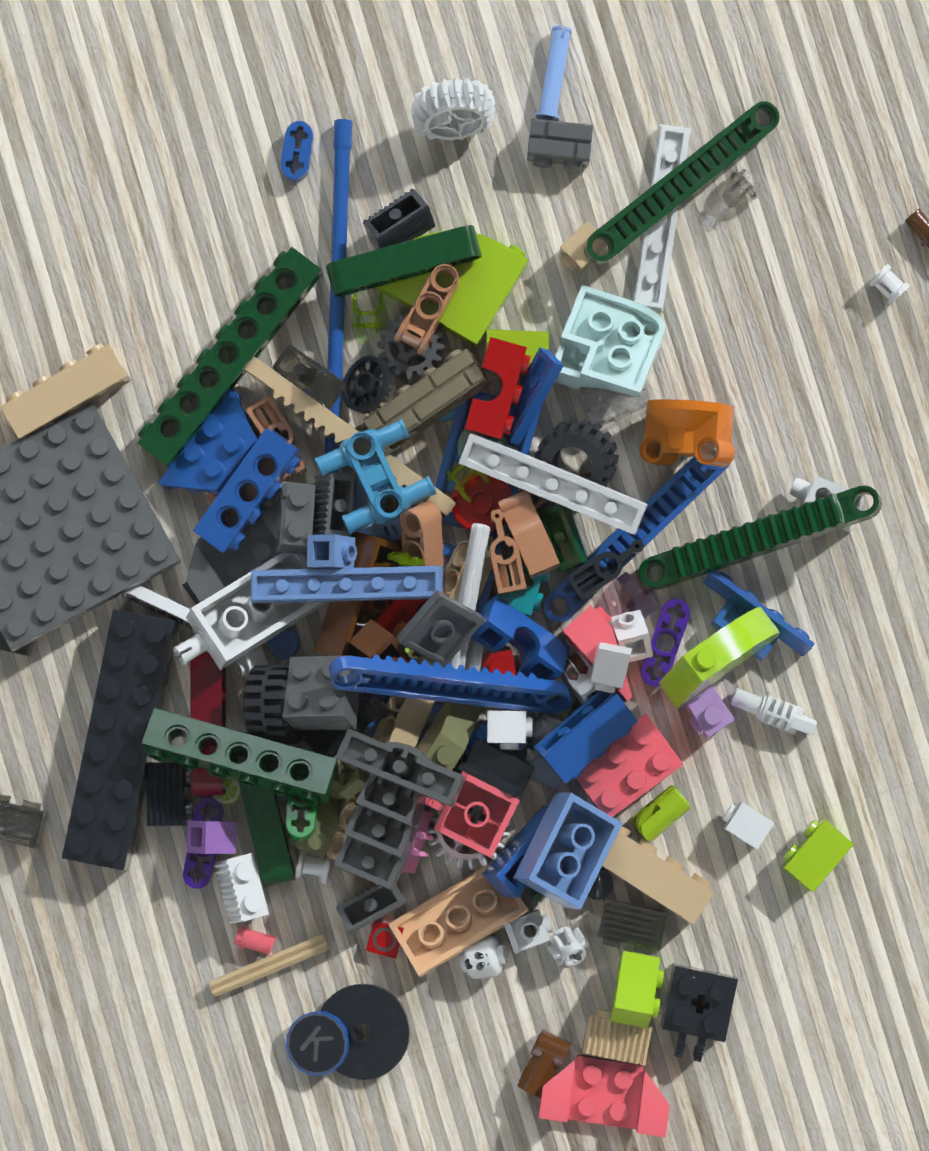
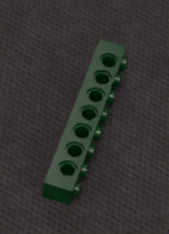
[137,246,323,468]

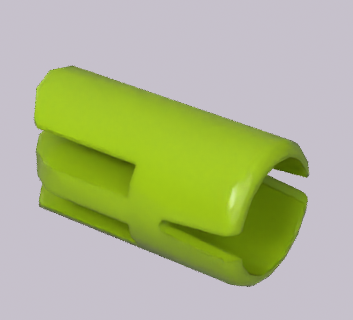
[631,785,691,842]

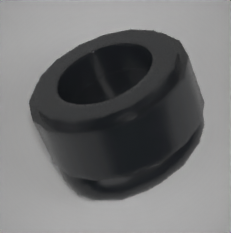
[588,868,614,900]

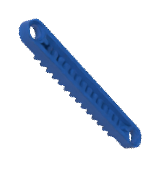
[543,446,729,623]
[329,654,572,714]

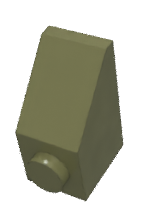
[287,796,341,859]

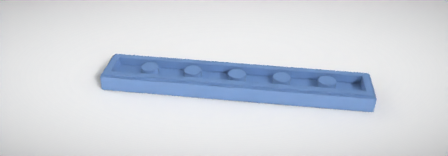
[251,566,443,603]

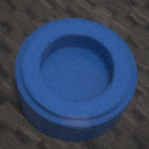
[268,628,300,659]

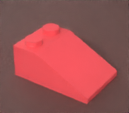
[561,605,632,702]

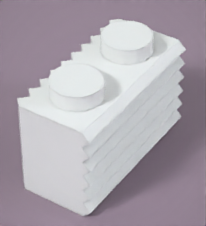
[214,853,269,924]

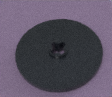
[320,984,410,1080]

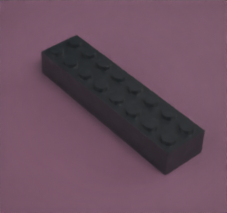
[62,609,179,871]

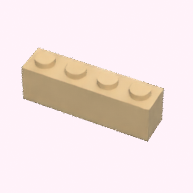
[0,344,131,440]
[602,826,714,925]

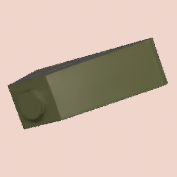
[417,702,483,771]

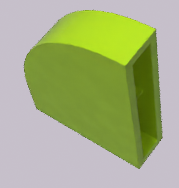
[375,231,529,349]
[658,607,780,709]

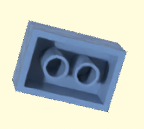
[513,792,623,910]

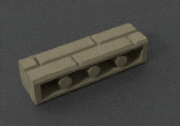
[363,349,491,454]

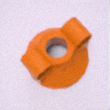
[640,399,735,468]

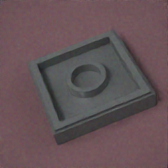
[396,590,485,667]

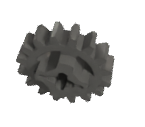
[377,313,445,381]

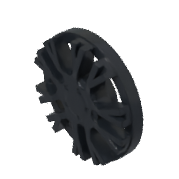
[342,355,393,414]

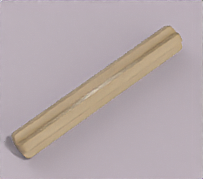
[209,934,329,997]

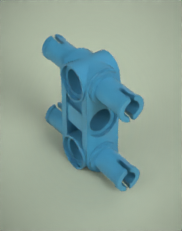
[314,419,437,534]

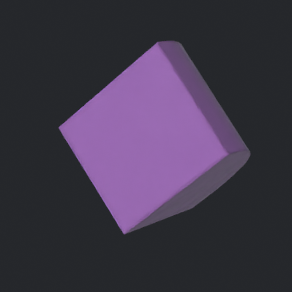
[187,821,237,854]

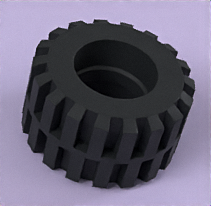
[534,418,619,487]
[243,664,303,744]

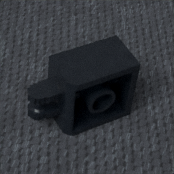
[660,963,738,1062]

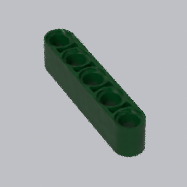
[326,225,482,297]
[234,732,296,887]

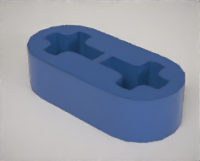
[281,121,314,182]

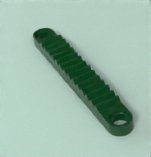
[583,101,780,264]
[638,485,882,590]

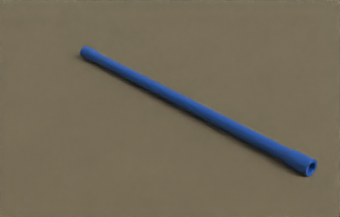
[324,119,353,473]

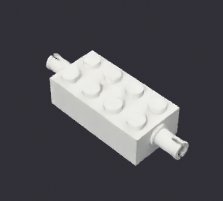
[173,553,326,670]

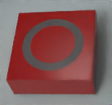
[366,920,404,959]

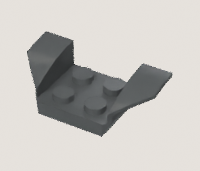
[187,506,281,602]

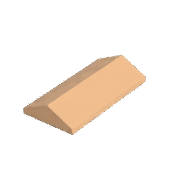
[388,861,528,977]

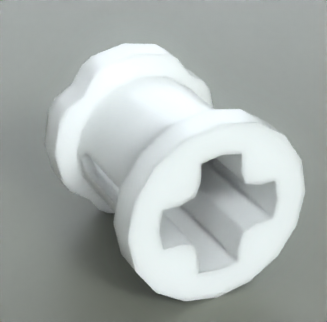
[868,264,910,305]
[295,850,332,884]

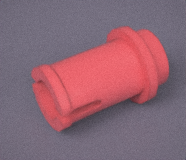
[234,925,276,956]

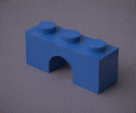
[471,595,570,680]

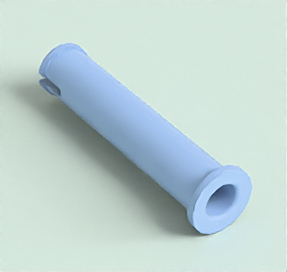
[535,25,572,121]

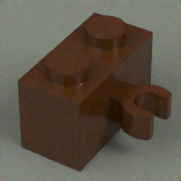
[349,619,411,663]

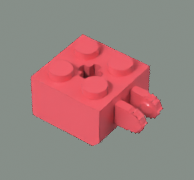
[425,771,520,858]

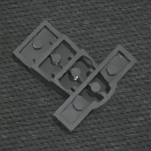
[334,728,466,891]

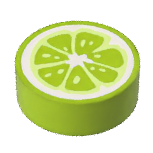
[212,776,242,805]

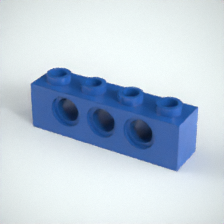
[193,428,302,553]

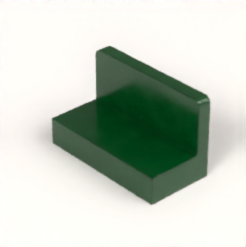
[537,504,588,572]

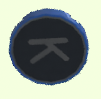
[286,1011,350,1076]

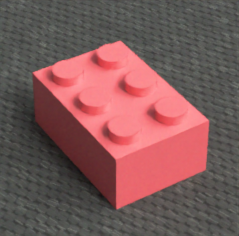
[575,713,684,817]

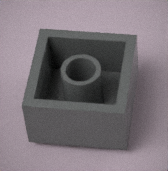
[283,656,360,731]

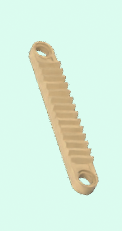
[244,357,456,516]

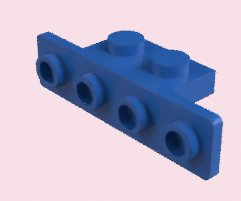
[703,570,815,662]

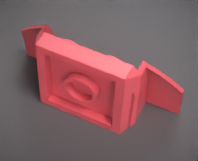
[538,1055,670,1138]

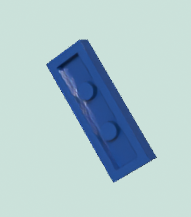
[503,347,564,445]

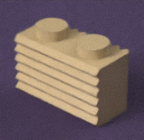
[581,1009,652,1066]

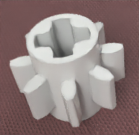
[547,927,589,966]

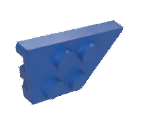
[158,389,258,495]

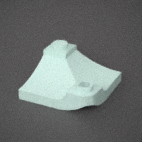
[555,285,666,398]

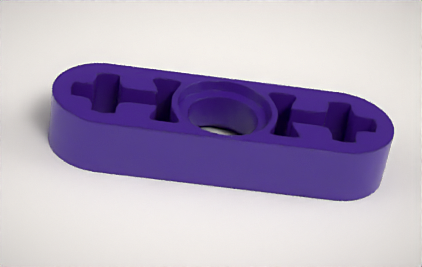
[640,599,690,687]
[183,798,224,889]

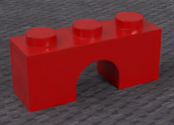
[465,337,531,440]

